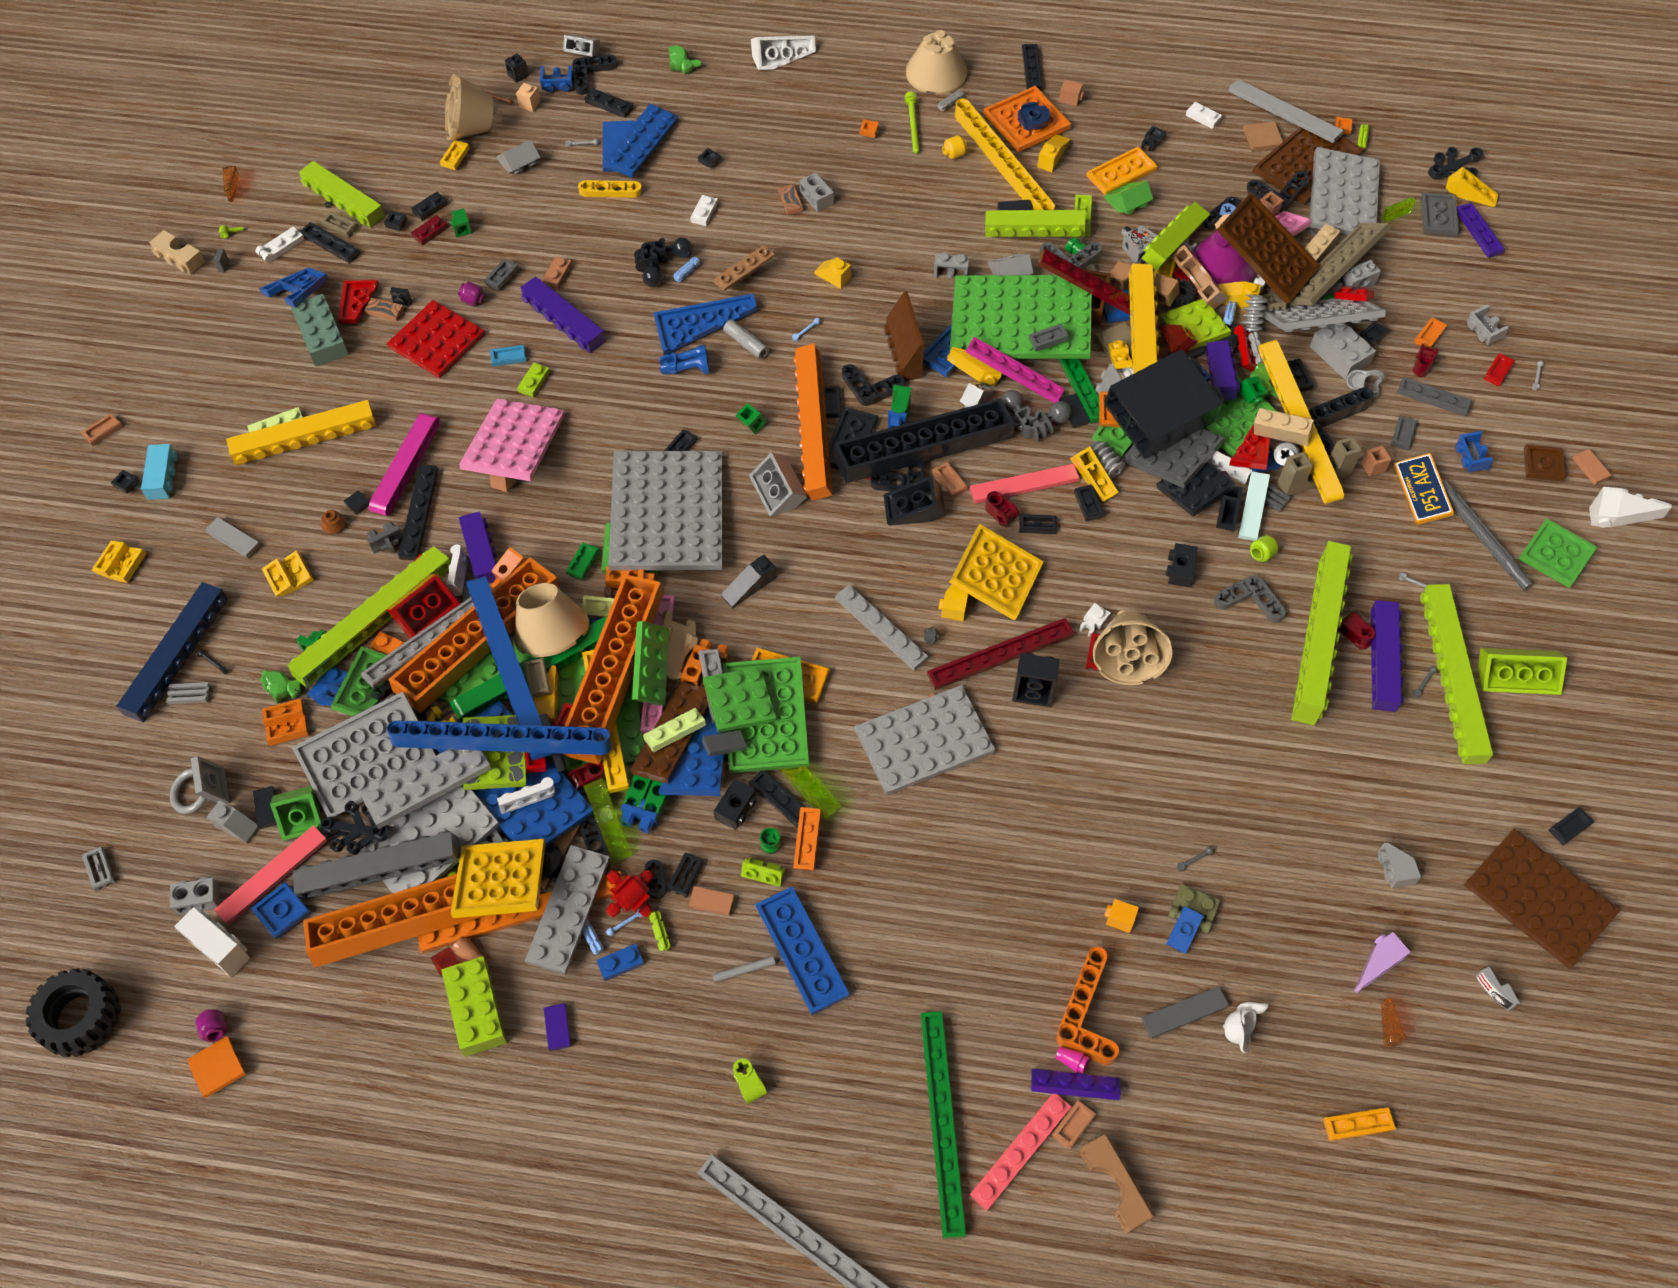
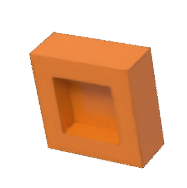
[1335,117,1352,135]
[860,119,879,138]

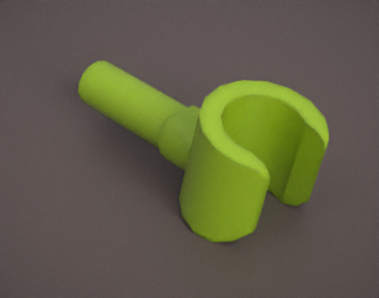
[219,225,244,239]

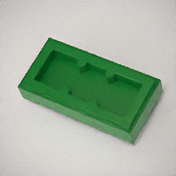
[565,542,600,580]

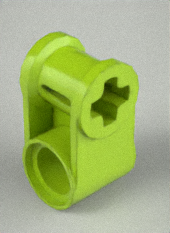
[733,1058,767,1105]

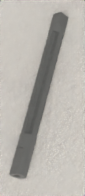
[1442,480,1533,592]

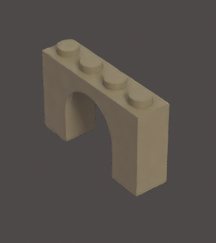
[1277,437,1362,496]

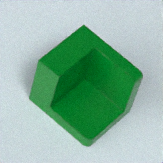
[296,629,326,651]

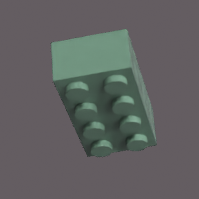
[291,294,348,367]

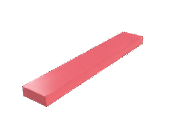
[970,464,1079,504]
[214,825,328,926]

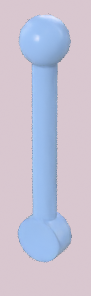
[792,318,820,341]
[606,910,643,936]

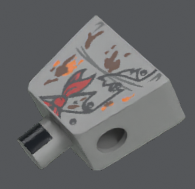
[1121,226,1157,263]

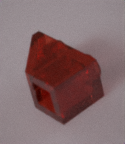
[1158,324,1198,353]

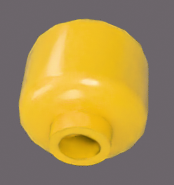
[942,135,967,159]

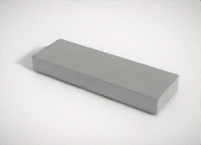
[205,517,260,558]

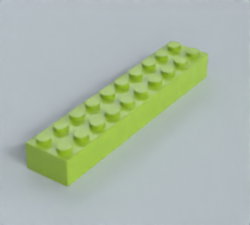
[1291,541,1353,726]

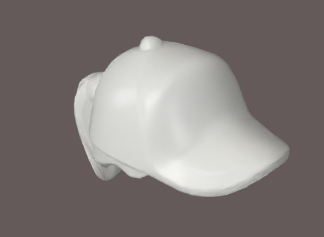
[1223,1002,1269,1053]

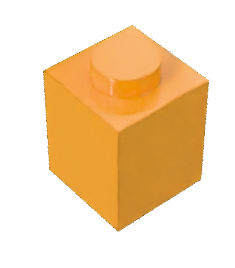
[1104,899,1139,933]

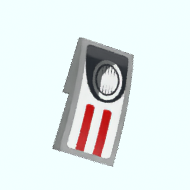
[1475,967,1520,1011]

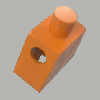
[490,547,526,589]

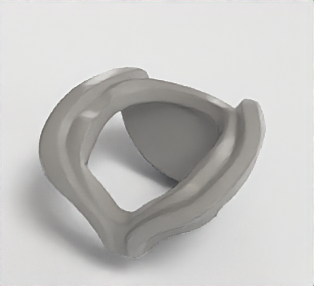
[1346,370,1385,398]

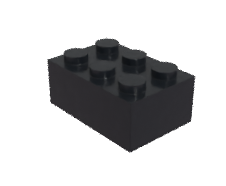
[1012,653,1060,708]

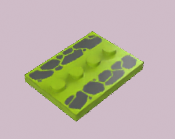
[463,715,526,790]

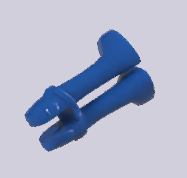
[659,345,710,375]

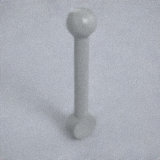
[566,139,599,147]
[1532,360,1544,391]
[1398,573,1427,588]

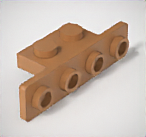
[714,245,774,291]

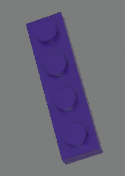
[1457,203,1505,258]
[1031,1069,1121,1101]

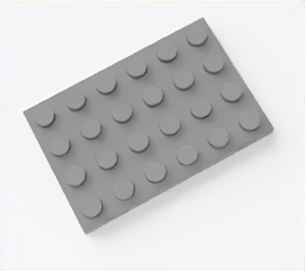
[1309,147,1380,235]
[1261,298,1386,332]
[854,685,995,796]
[292,692,437,817]
[360,785,501,893]

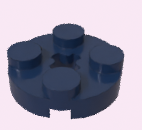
[1017,102,1050,131]

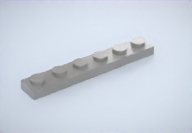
[835,585,928,671]

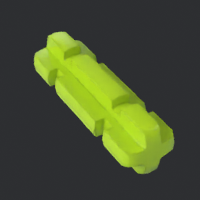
[1357,124,1369,151]
[649,911,671,952]

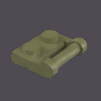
[1168,884,1220,934]

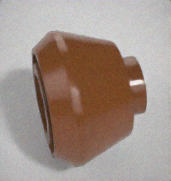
[321,510,346,534]

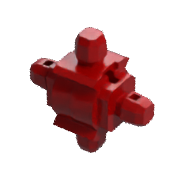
[606,870,654,918]

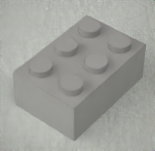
[1310,323,1376,380]

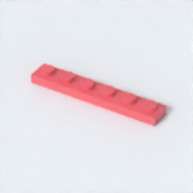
[970,1094,1072,1211]

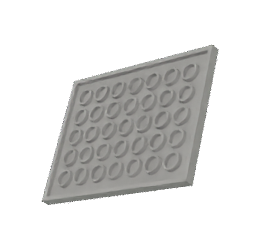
[608,451,722,570]

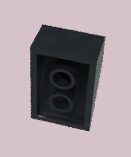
[883,475,946,526]

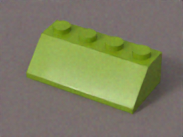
[1478,648,1567,695]

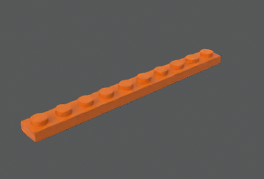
[418,871,622,953]

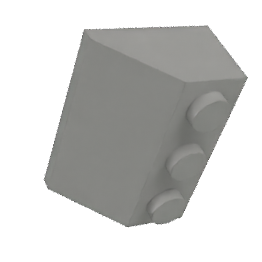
[749,452,807,517]

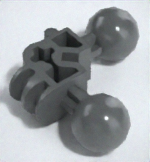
[1001,390,1072,441]

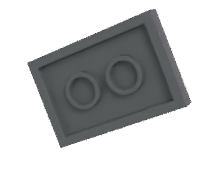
[1420,192,1459,236]

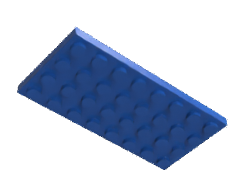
[435,701,594,848]

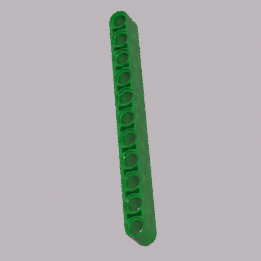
[450,615,608,722]

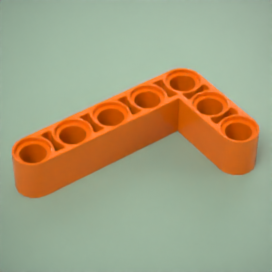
[1056,946,1119,1066]

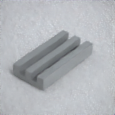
[166,682,210,705]
[82,846,116,891]

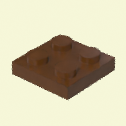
[1524,444,1566,482]

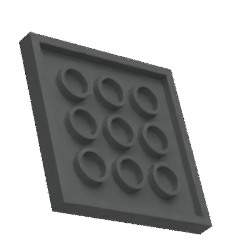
[1123,429,1224,488]

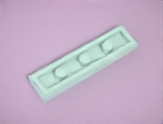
[1238,472,1270,541]

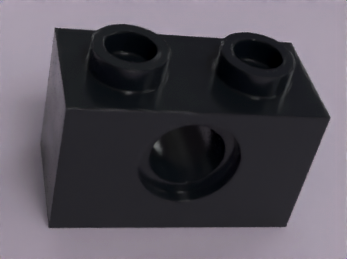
[1166,543,1198,588]
[713,779,757,830]

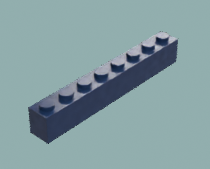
[116,582,228,723]

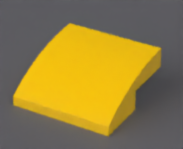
[92,541,147,583]
[262,551,314,597]

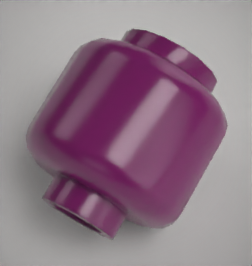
[458,281,485,307]
[195,1009,227,1042]

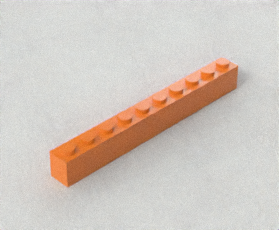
[794,343,833,501]

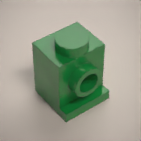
[450,208,472,238]
[1239,376,1269,406]
[735,403,767,435]

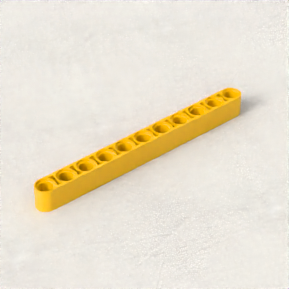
[955,99,1055,210]
[1258,339,1344,504]

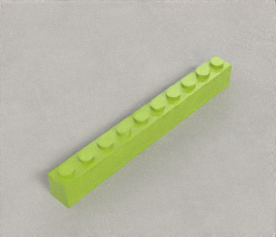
[287,546,451,688]
[1420,584,1493,764]

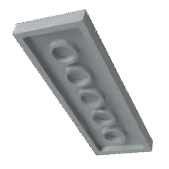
[361,749,491,829]
[525,845,610,975]

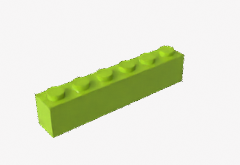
[299,161,385,228]
[1142,202,1210,271]
[985,210,1086,237]

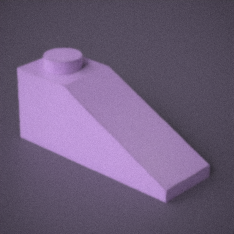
[1354,932,1410,993]

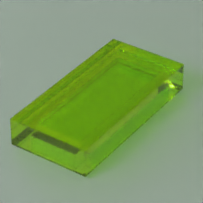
[1381,196,1416,223]

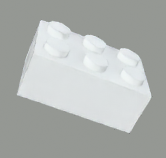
[174,907,250,978]

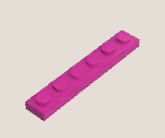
[965,337,1065,403]

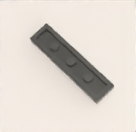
[1397,377,1472,417]
[1141,986,1229,1039]

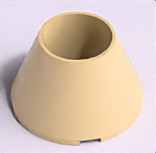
[445,74,493,141]
[514,583,590,657]

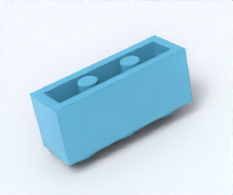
[141,444,178,500]

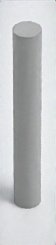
[712,956,775,983]

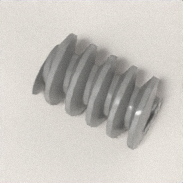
[1241,294,1268,331]
[1090,441,1125,479]
[1274,442,1301,466]

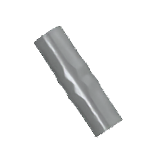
[723,320,769,360]

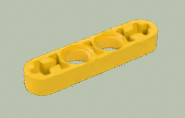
[578,180,642,198]

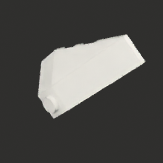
[751,36,816,70]
[1589,487,1672,528]

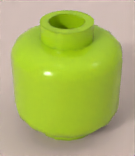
[1250,535,1278,562]

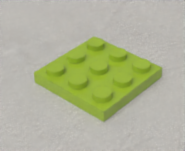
[1159,299,1231,352]

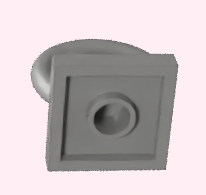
[170,756,230,814]

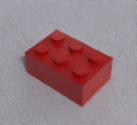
[386,574,460,639]

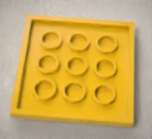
[949,524,1044,620]
[451,839,546,918]

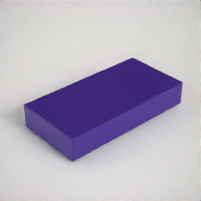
[543,1003,571,1051]

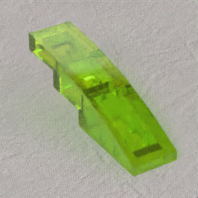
[778,765,842,819]
[584,778,632,863]

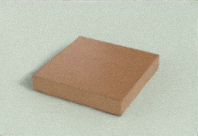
[1243,121,1283,152]

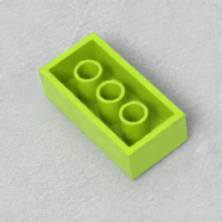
[441,956,507,1057]

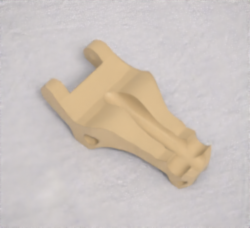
[661,610,698,680]

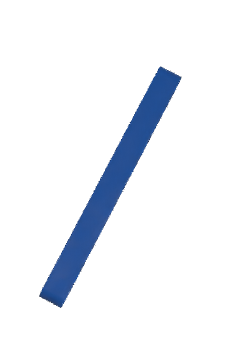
[466,576,552,761]
[387,720,612,755]

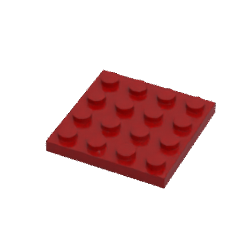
[387,300,485,378]

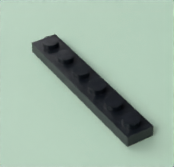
[398,465,438,560]

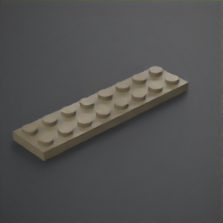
[1288,223,1390,306]

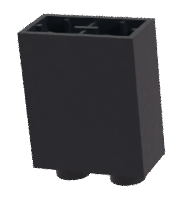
[1104,349,1224,459]

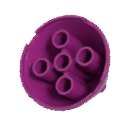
[1193,230,1256,284]

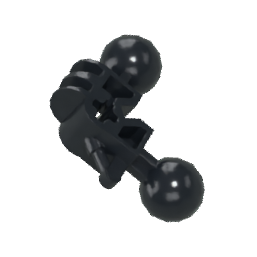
[634,237,693,288]

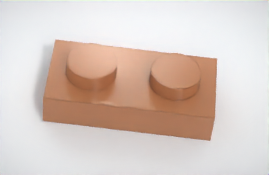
[542,256,572,289]

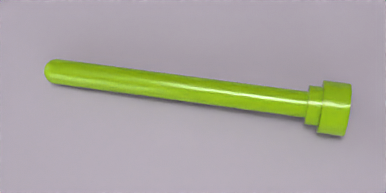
[904,92,919,154]

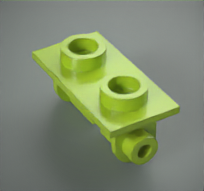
[741,857,785,887]

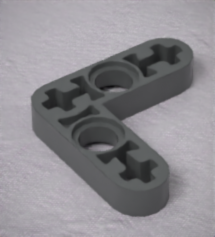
[1040,242,1103,269]
[1214,575,1286,623]

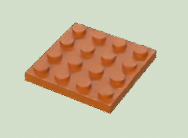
[983,86,1071,152]

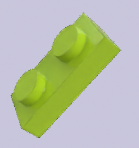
[517,362,550,397]

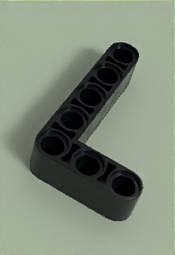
[1308,387,1374,457]

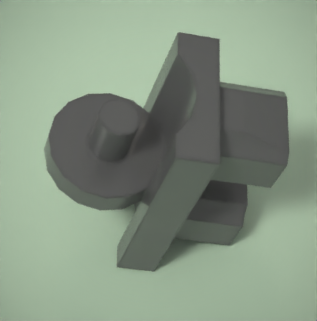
[367,522,403,554]

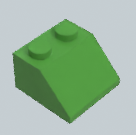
[1104,181,1153,214]
[270,786,322,841]

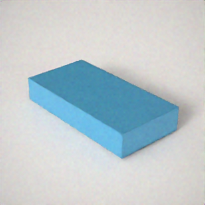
[490,345,527,367]

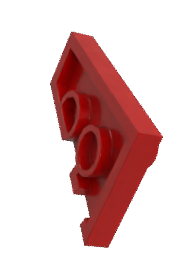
[338,280,379,324]
[1229,425,1270,470]

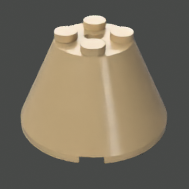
[906,30,968,95]
[1093,610,1172,685]

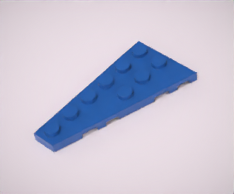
[653,294,757,355]
[659,710,726,796]

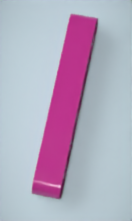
[369,413,440,516]

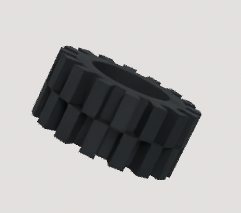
[1171,278,1196,309]

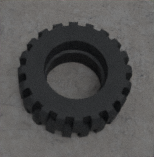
[25,968,121,1057]

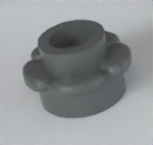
[924,626,939,645]

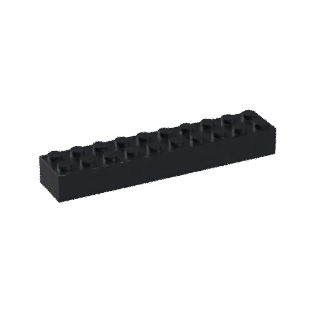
[833,398,1015,484]

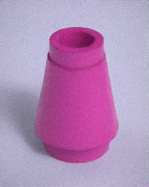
[1056,1047,1090,1074]

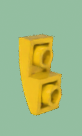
[1108,340,1132,369]

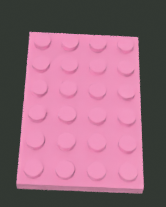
[459,399,565,481]

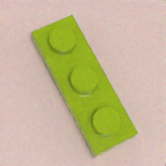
[1075,195,1092,236]

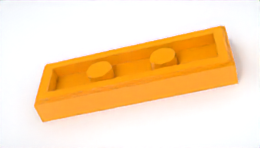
[1323,1107,1396,1141]

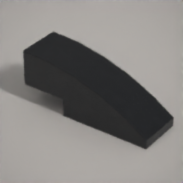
[1216,486,1243,532]

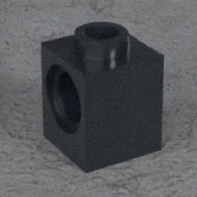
[504,53,529,83]

